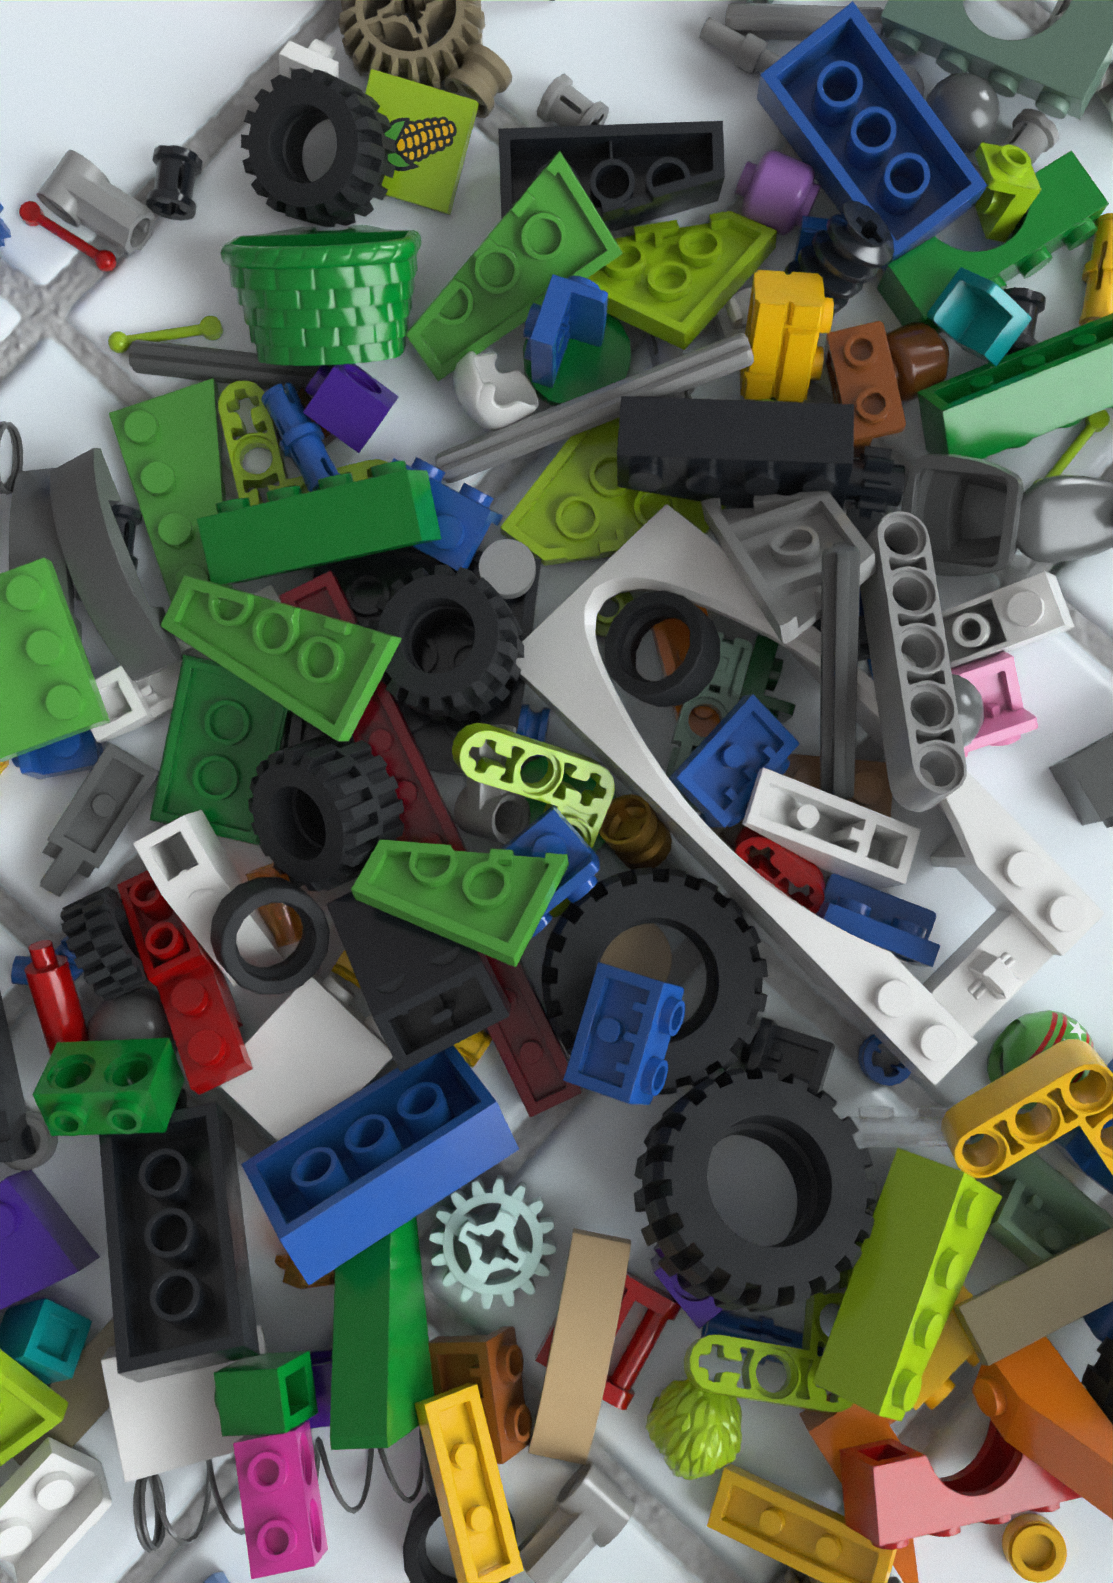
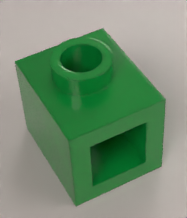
[214,1350,318,1437]

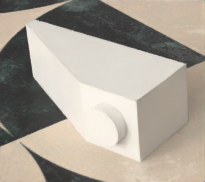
[742,767,921,890]

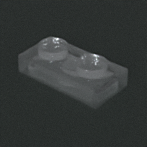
[842,1106,971,1147]

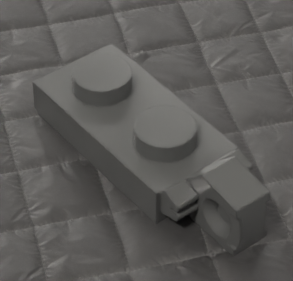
[39,742,159,897]

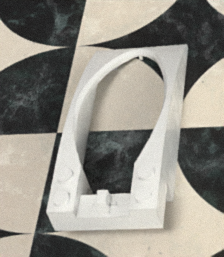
[516,504,1105,1086]

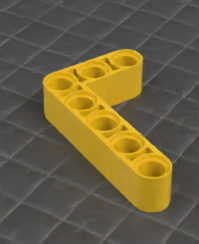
[941,1039,1113,1178]

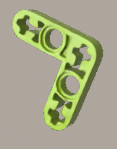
[218,380,389,506]
[452,723,615,918]
[683,1241,863,1412]

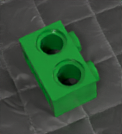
[32,1038,185,1136]

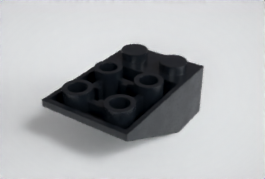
[326,891,511,1072]

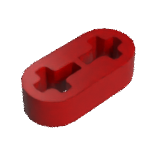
[734,827,825,914]

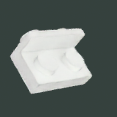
[0,1437,112,1583]

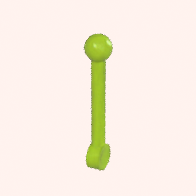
[108,316,223,353]
[1033,409,1110,484]

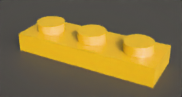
[415,1383,524,1583]
[707,1464,897,1583]

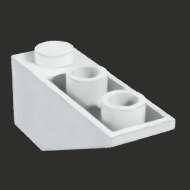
[902,571,1075,668]
[133,810,285,986]

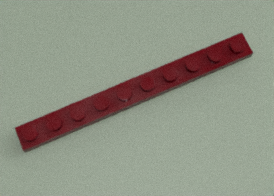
[279,571,582,1118]

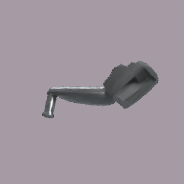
[901,453,1113,577]

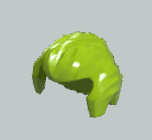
[645,1378,743,1480]

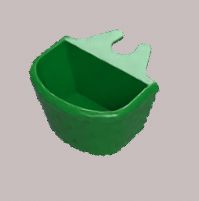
[220,225,422,366]

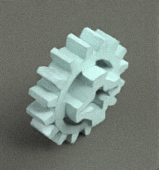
[429,1175,556,1309]

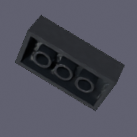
[99,1102,260,1383]

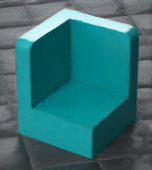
[927,267,1032,366]
[0,1298,92,1384]

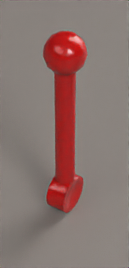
[19,201,117,272]

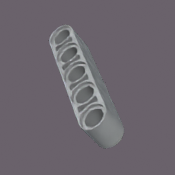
[860,511,967,812]

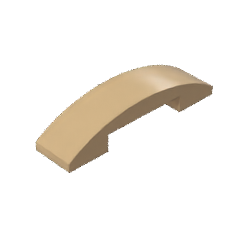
[528,1228,631,1465]

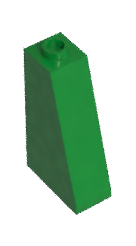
[330,1216,434,1450]

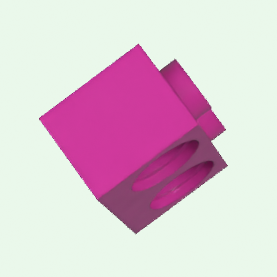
[233,1420,328,1580]

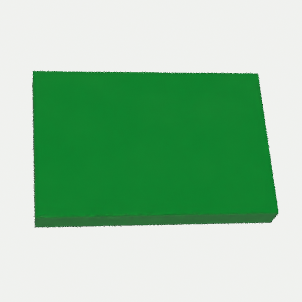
[149,655,291,845]

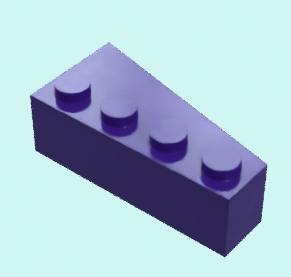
[0,1169,100,1310]

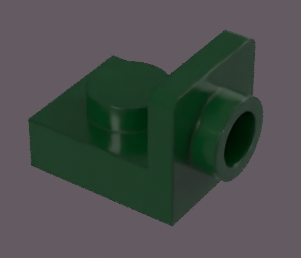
[738,634,796,723]

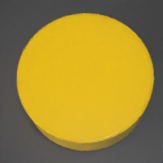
[1002,1513,1067,1583]

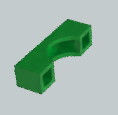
[876,150,1109,334]

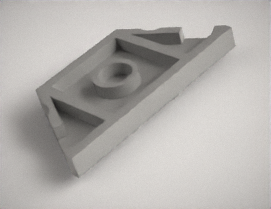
[701,490,877,644]

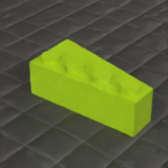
[813,1148,1002,1421]

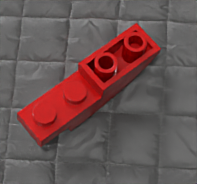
[117,870,253,1095]

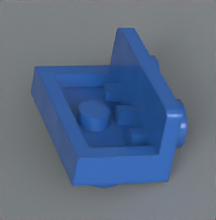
[523,274,608,388]
[392,457,503,571]

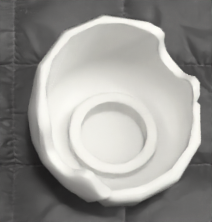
[453,351,539,431]

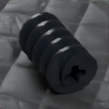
[784,201,894,317]

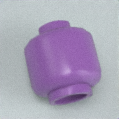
[735,150,821,235]

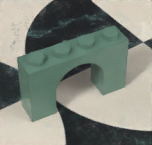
[881,0,1113,120]

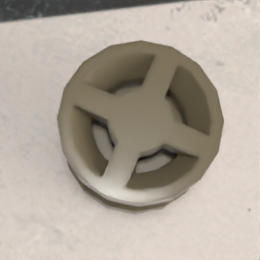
[444,43,513,118]

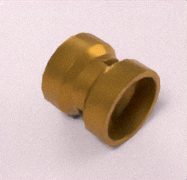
[599,794,672,870]

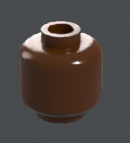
[886,322,949,404]

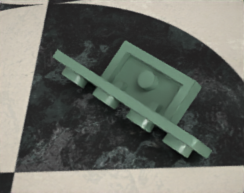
[964,1134,1113,1267]

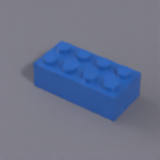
[757,1,988,272]
[241,1045,519,1285]

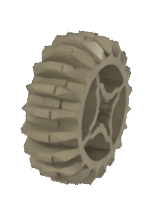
[338,0,485,90]

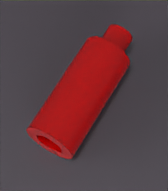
[24,940,88,1055]

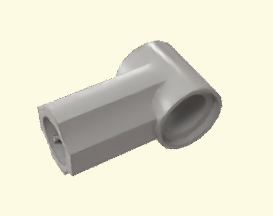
[36,150,156,255]
[454,724,531,844]
[518,1461,635,1583]

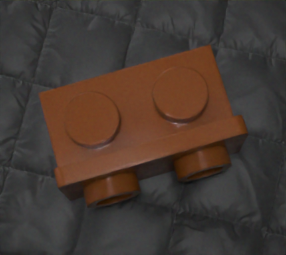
[824,321,906,458]
[428,1326,532,1464]

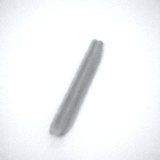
[435,333,754,483]

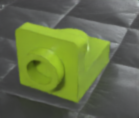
[975,142,1041,242]

